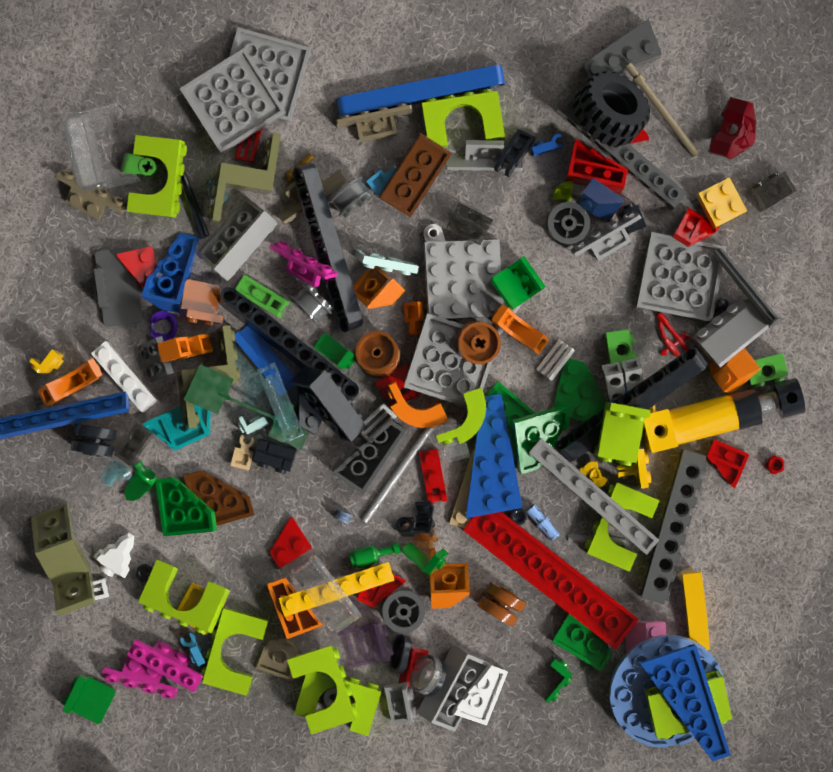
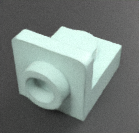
[238,415,269,435]

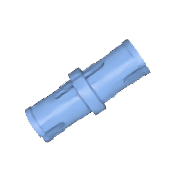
[526,504,560,541]

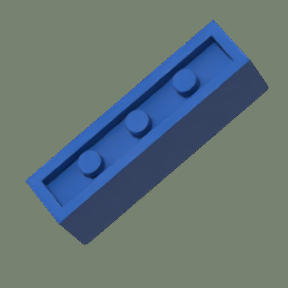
[235,326,295,396]

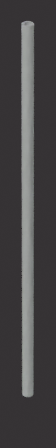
[361,305,521,523]

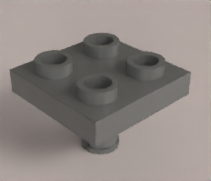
[139,336,174,382]

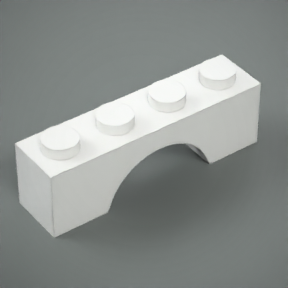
[91,341,158,412]

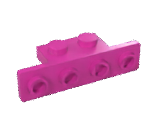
[269,241,338,287]
[127,639,203,692]
[102,656,178,699]

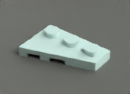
[354,249,419,275]

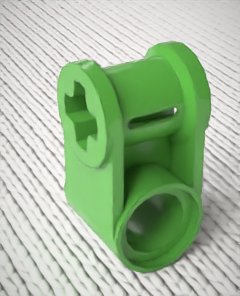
[120,153,159,178]

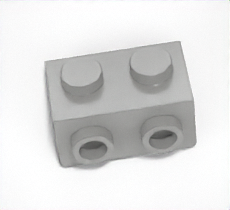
[384,682,417,725]

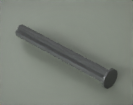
[713,248,782,328]

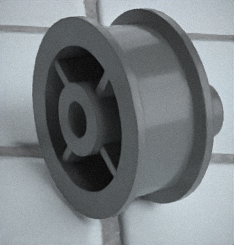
[329,176,373,218]
[547,202,590,246]
[289,283,332,326]
[382,589,425,633]

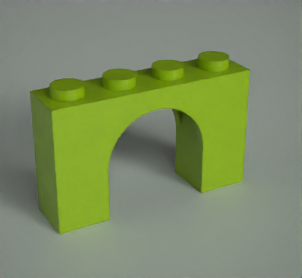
[422,89,505,148]
[127,135,187,218]
[584,482,659,572]
[138,560,230,635]
[201,607,269,696]
[287,644,358,735]
[644,670,732,739]
[294,672,382,736]

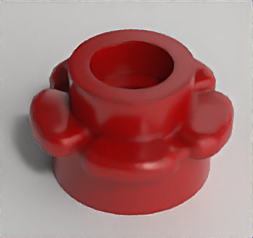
[766,455,785,474]

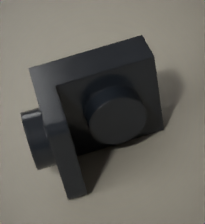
[620,203,647,234]

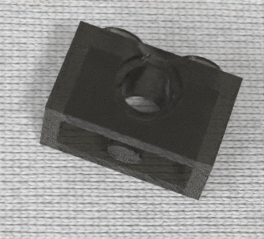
[750,171,797,212]
[446,203,493,245]
[113,423,155,466]

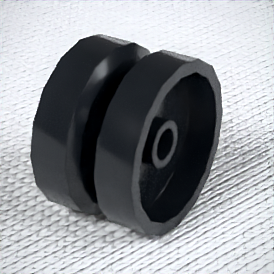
[70,423,117,457]

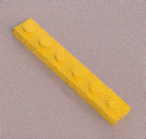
[278,562,394,617]

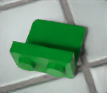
[490,256,546,310]
[62,674,116,724]

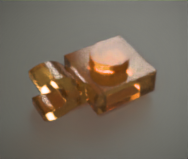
[415,528,438,558]

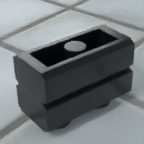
[253,439,297,474]

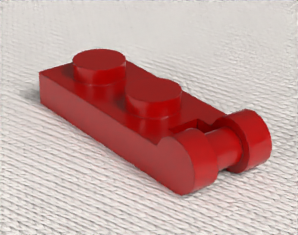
[419,449,448,504]

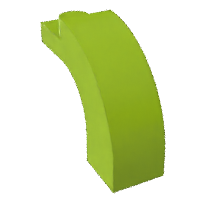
[436,388,486,446]

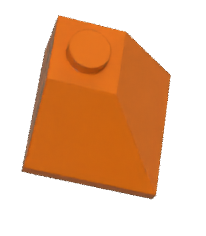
[353,266,405,309]
[709,348,761,393]
[430,563,470,609]

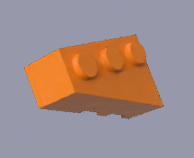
[266,577,323,639]

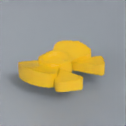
[580,460,608,487]

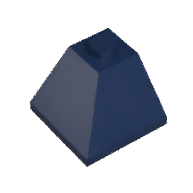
[576,178,625,222]

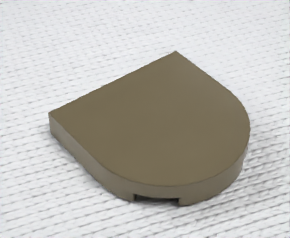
[255,637,299,681]

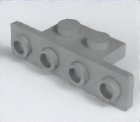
[446,140,523,171]
[570,211,641,261]

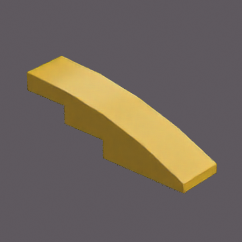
[682,571,710,650]

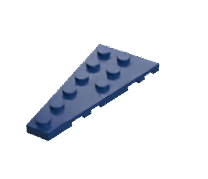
[466,394,523,518]
[639,644,731,762]

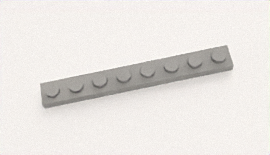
[529,438,659,555]

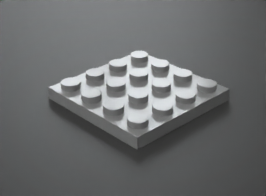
[229,27,312,122]
[180,47,286,154]
[636,232,727,322]
[423,240,503,319]
[403,313,493,407]

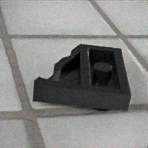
[296,386,324,435]

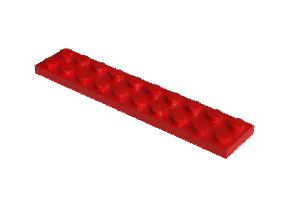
[463,512,639,650]

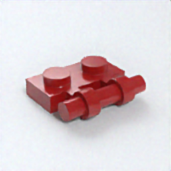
[375,363,421,411]

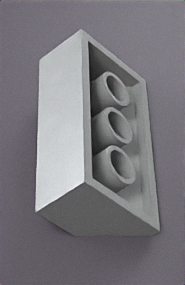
[197,197,278,281]
[692,294,779,367]
[417,645,491,732]

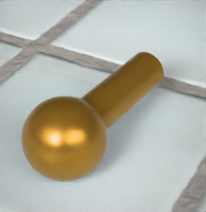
[286,152,315,183]

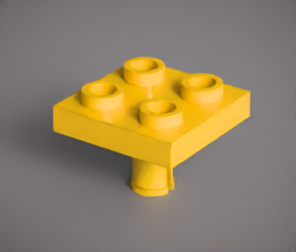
[616,449,651,488]

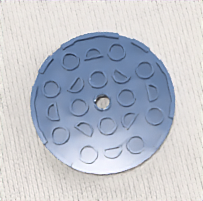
[609,635,724,748]

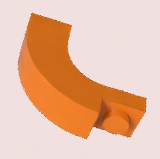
[492,304,550,355]
[38,358,102,408]
[387,381,449,428]

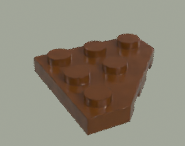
[183,470,255,526]

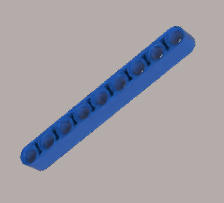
[335,65,505,118]

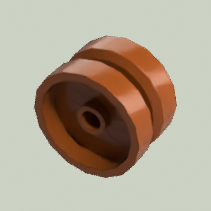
[455,321,501,364]
[356,331,401,377]
[477,582,527,627]

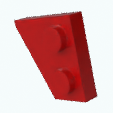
[672,208,720,247]
[115,246,157,288]
[706,439,750,488]
[270,517,312,568]
[356,564,406,608]

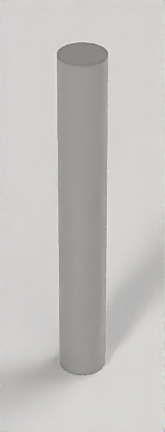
[568,535,626,545]

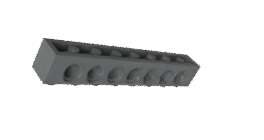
[556,94,687,210]
[640,449,708,604]

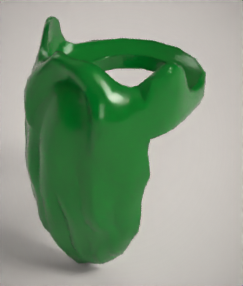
[124,461,157,501]

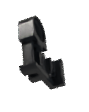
[395,502,435,537]

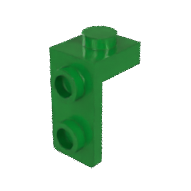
[314,333,356,371]
[401,542,449,575]
[544,658,573,703]

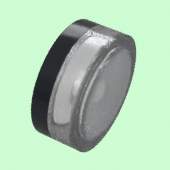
[410,655,447,697]

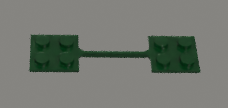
[183,364,309,450]

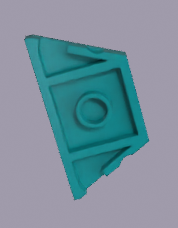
[143,405,211,451]

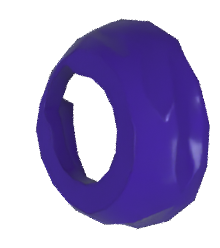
[149,311,178,341]

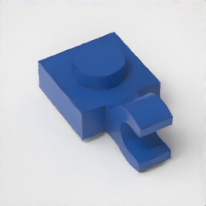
[531,134,565,157]

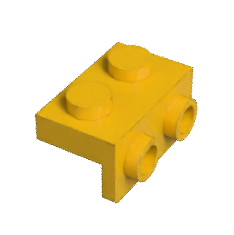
[29,350,64,374]

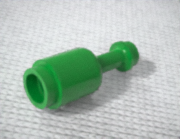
[349,542,401,568]

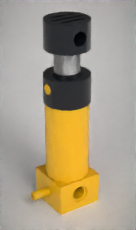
[642,378,805,453]

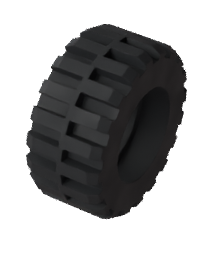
[573,71,650,146]

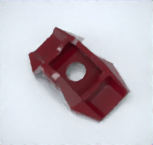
[708,97,757,160]

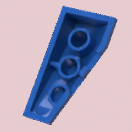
[142,233,199,313]

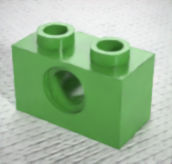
[605,329,637,370]
[747,353,788,388]

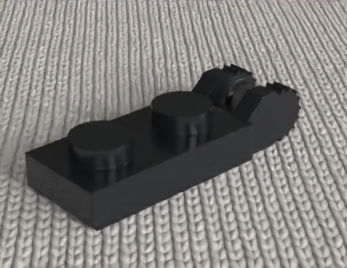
[494,129,535,177]

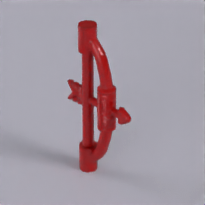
[656,312,691,357]

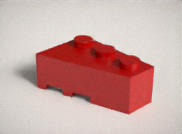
[565,139,628,194]

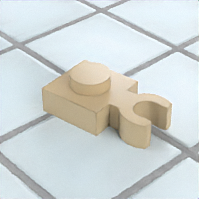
[230,435,254,471]

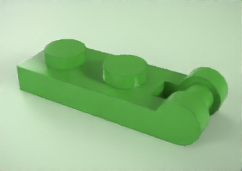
[236,275,290,319]

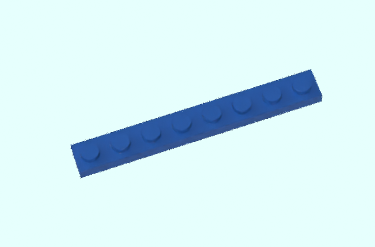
[0,391,129,439]

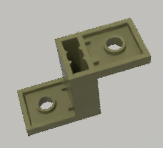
[206,132,281,224]
[176,325,240,430]
[31,503,95,616]

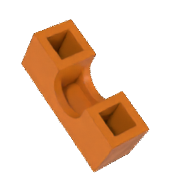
[157,334,213,362]

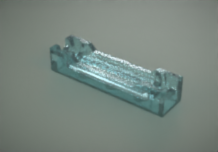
[257,363,304,443]

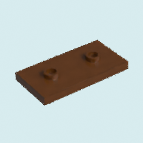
[378,132,452,218]

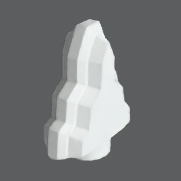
[93,532,135,578]

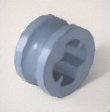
[333,509,353,524]

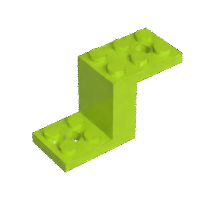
[593,402,651,466]

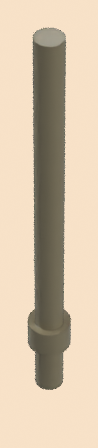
[624,62,699,157]

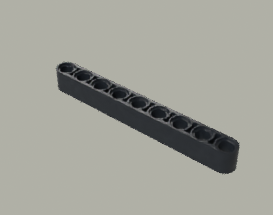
[292,163,363,332]
[219,287,359,402]
[556,348,707,462]

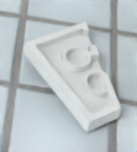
[451,664,508,725]

